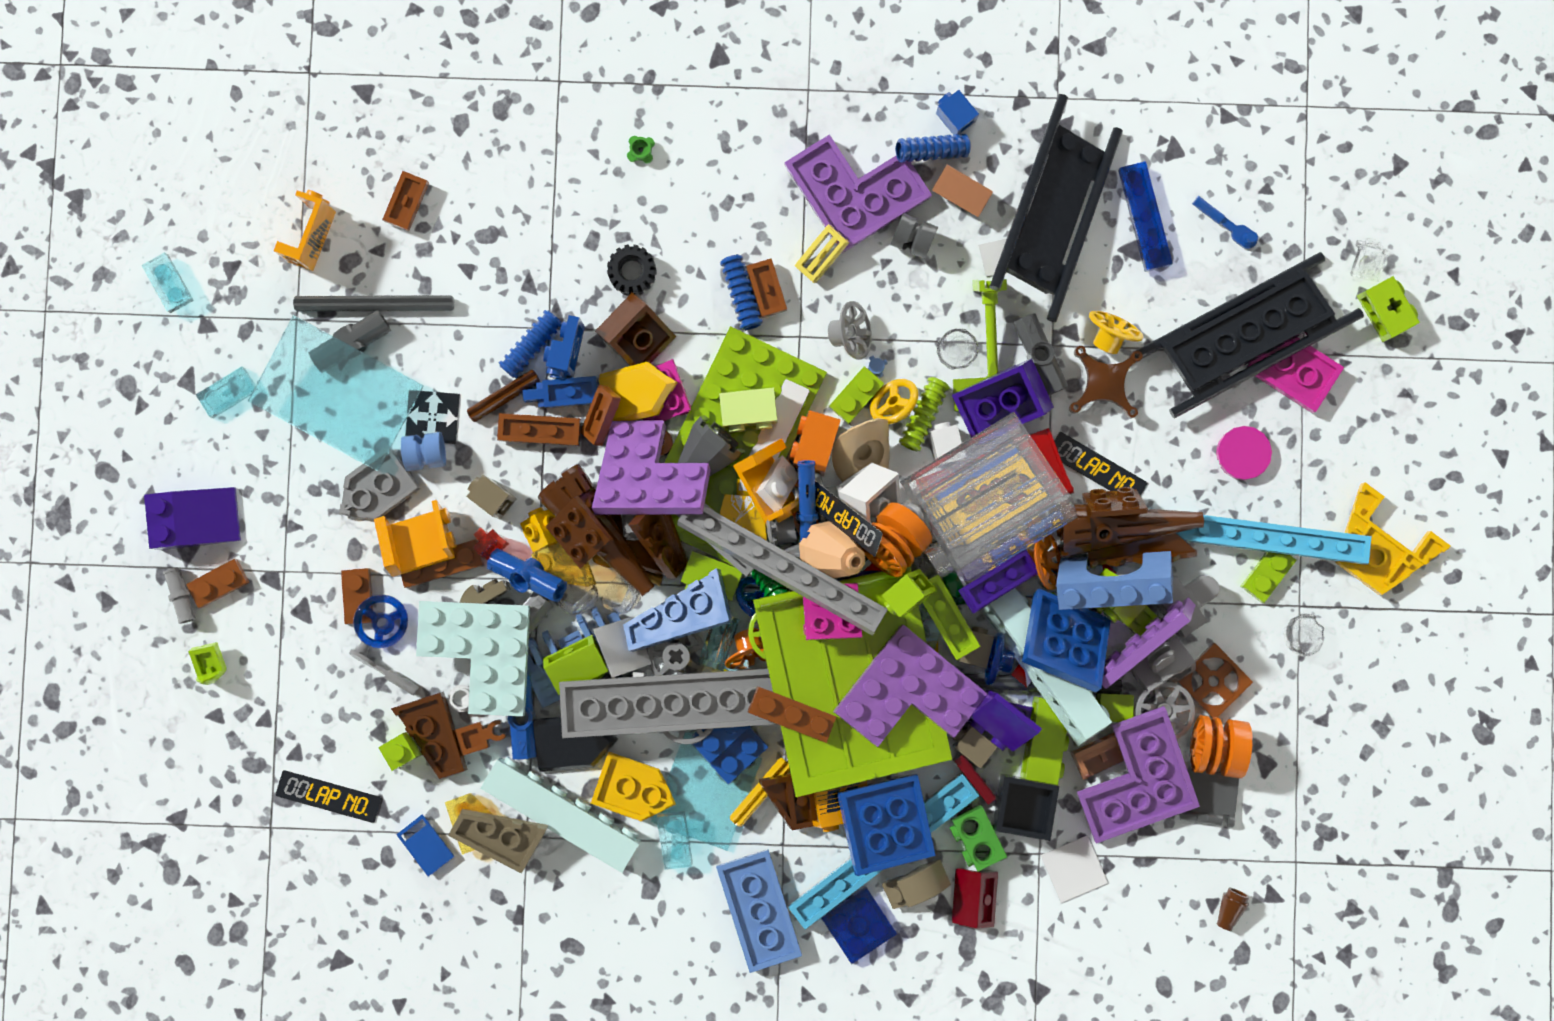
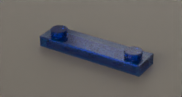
[1118,161,1173,272]

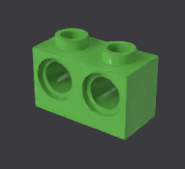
[949,804,1007,872]

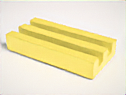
[794,224,850,283]

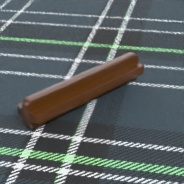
[467,370,540,422]

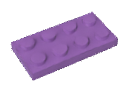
[1102,597,1196,689]

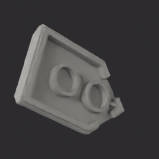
[339,445,421,520]

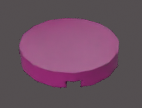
[1216,426,1272,480]

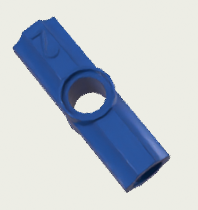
[487,548,567,602]
[508,675,537,760]

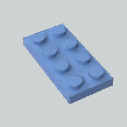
[716,849,802,973]

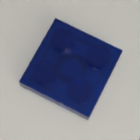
[821,887,897,965]

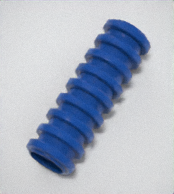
[895,133,971,163]
[720,254,763,331]
[498,310,562,379]

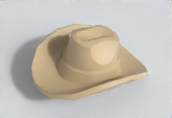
[831,418,890,482]

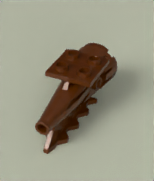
[538,464,663,597]
[1056,487,1204,569]

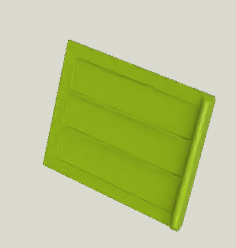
[753,566,952,797]

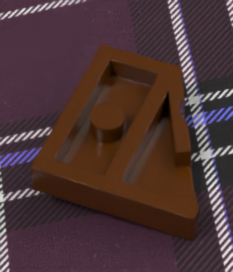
[759,773,818,830]

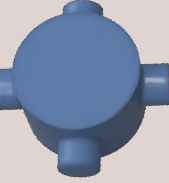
[867,356,888,378]

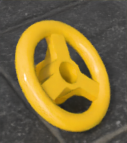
[870,379,918,425]

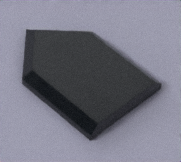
[534,717,618,772]

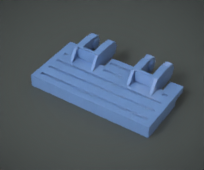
[527,606,621,708]

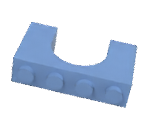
[1056,551,1173,610]

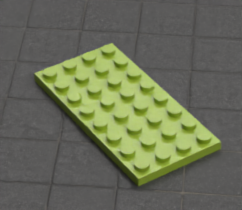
[664,326,827,566]

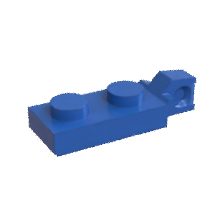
[523,376,598,408]

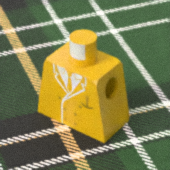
[720,479,767,541]

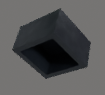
[992,774,1060,841]

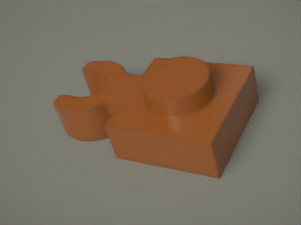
[455,719,507,756]

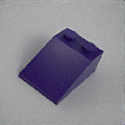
[952,358,1054,444]
[144,487,241,550]
[969,690,1042,751]

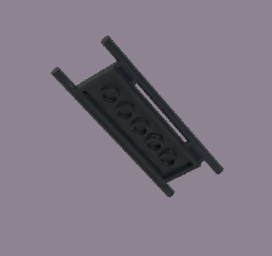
[989,94,1123,322]
[1133,252,1364,419]

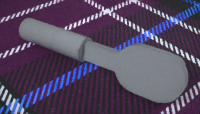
[349,641,419,696]

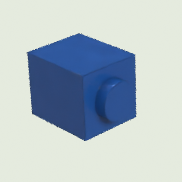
[936,90,979,135]

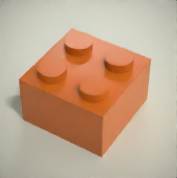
[789,410,841,477]

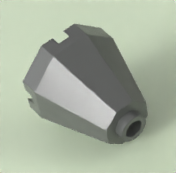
[678,415,745,477]

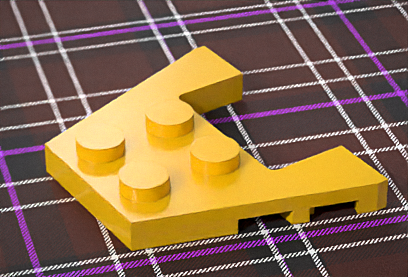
[1335,482,1451,595]

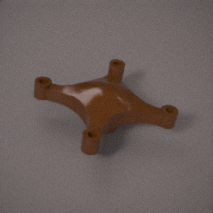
[1069,346,1143,419]

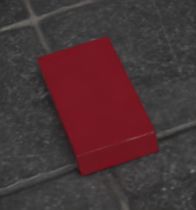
[952,753,996,805]

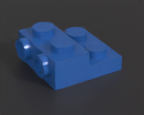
[543,315,585,380]
[691,726,768,785]

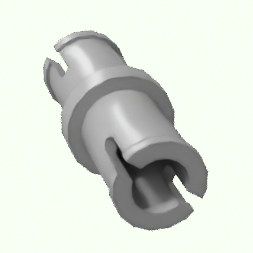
[163,567,196,624]

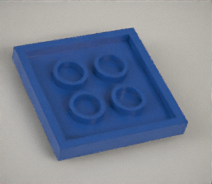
[1022,588,1111,693]
[837,774,936,876]

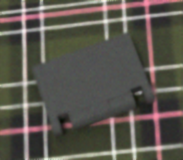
[1169,768,1239,828]

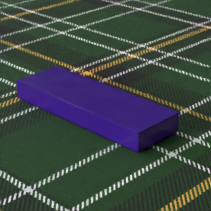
[958,549,1038,614]

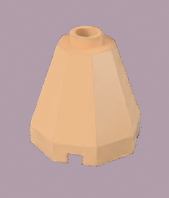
[799,521,865,578]

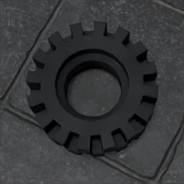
[607,244,657,295]

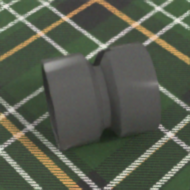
[890,213,938,259]

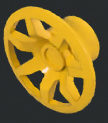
[1089,311,1144,354]

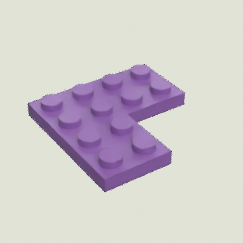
[784,134,932,254]
[592,420,711,514]
[833,624,987,747]
[1077,706,1200,843]

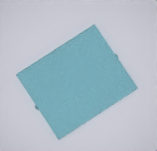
[651,732,762,851]

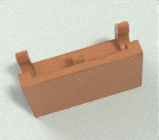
[932,165,993,218]
[1070,732,1124,780]

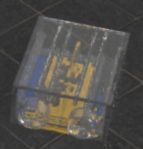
[900,412,1078,586]

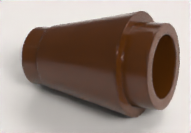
[1216,887,1249,931]

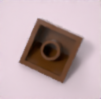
[595,293,677,366]

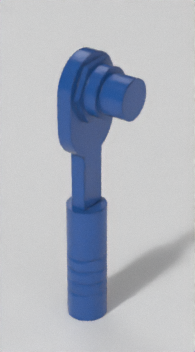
[1192,195,1258,249]

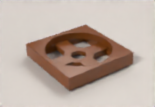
[1177,643,1253,718]

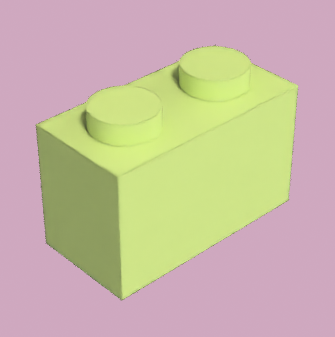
[719,388,778,433]

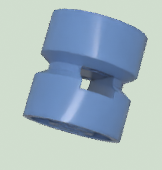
[401,432,446,471]

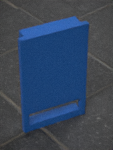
[396,814,454,877]

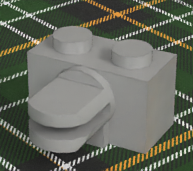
[1156,576,1219,637]
[1131,636,1196,699]

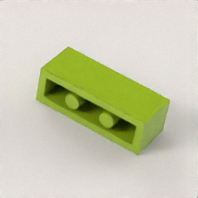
[1020,696,1069,785]

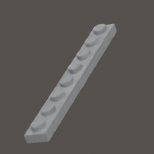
[677,506,887,636]

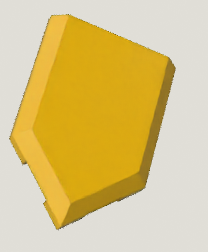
[598,362,678,421]
[590,751,676,822]

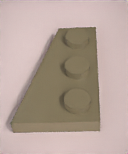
[448,809,548,874]

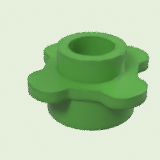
[627,136,655,164]

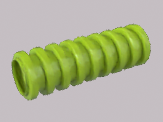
[899,377,950,452]

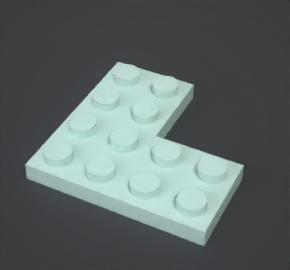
[416,601,530,716]

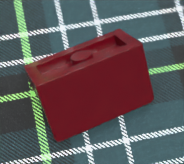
[952,868,998,929]

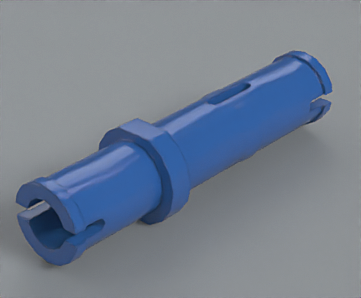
[797,460,819,542]

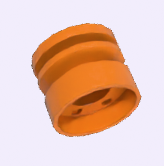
[859,502,933,578]
[1190,715,1252,779]

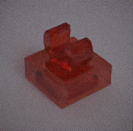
[473,527,509,561]

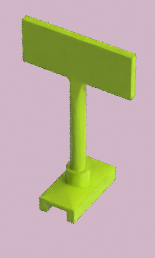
[953,279,1007,412]

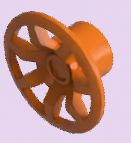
[1027,531,1061,590]
[725,628,766,670]

